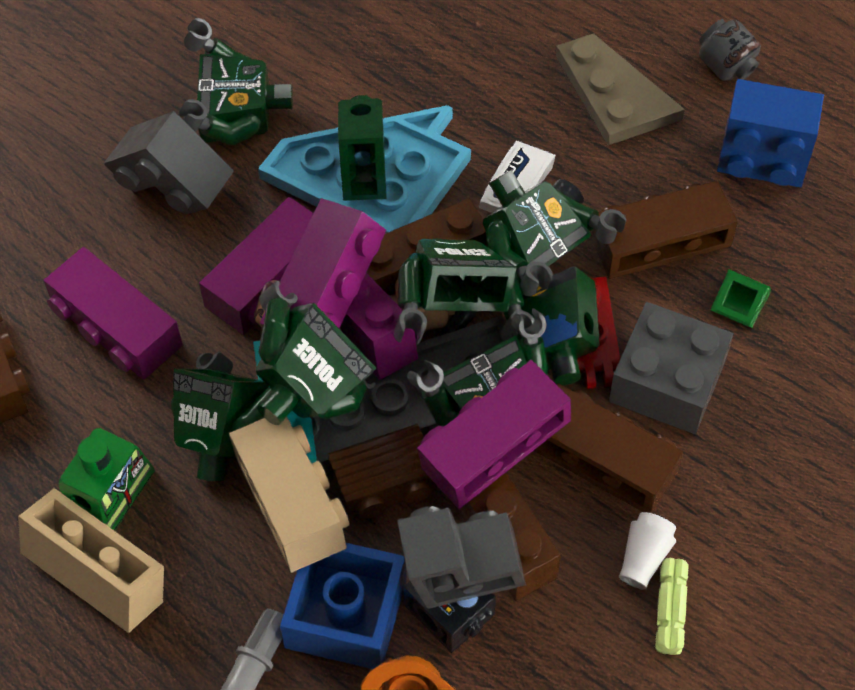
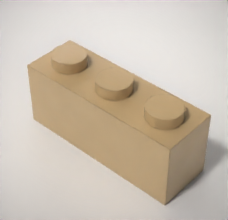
[229,417,349,573]
[18,488,164,633]

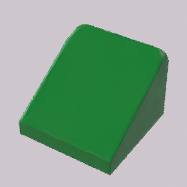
[711,269,772,328]

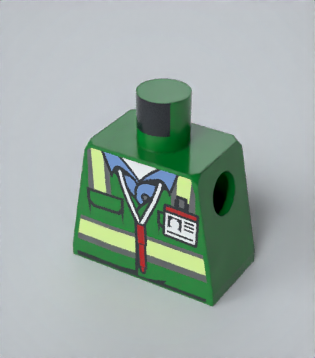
[59,427,155,531]

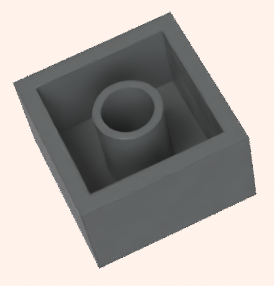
[609,301,734,435]

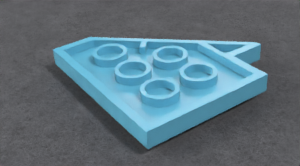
[258,105,471,234]

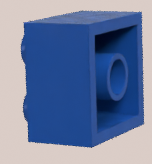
[717,79,824,188]
[280,543,407,669]

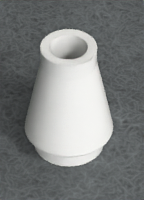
[619,512,676,589]

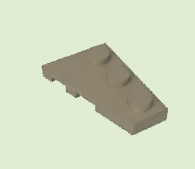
[556,33,685,145]

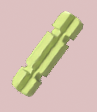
[655,558,688,655]

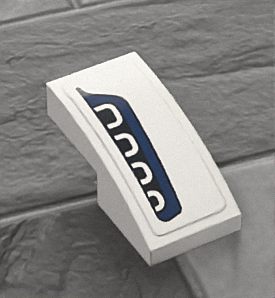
[479,141,555,213]

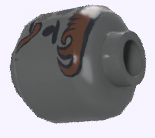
[699,19,761,81]

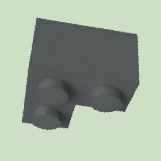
[103,111,234,215]
[398,506,526,609]

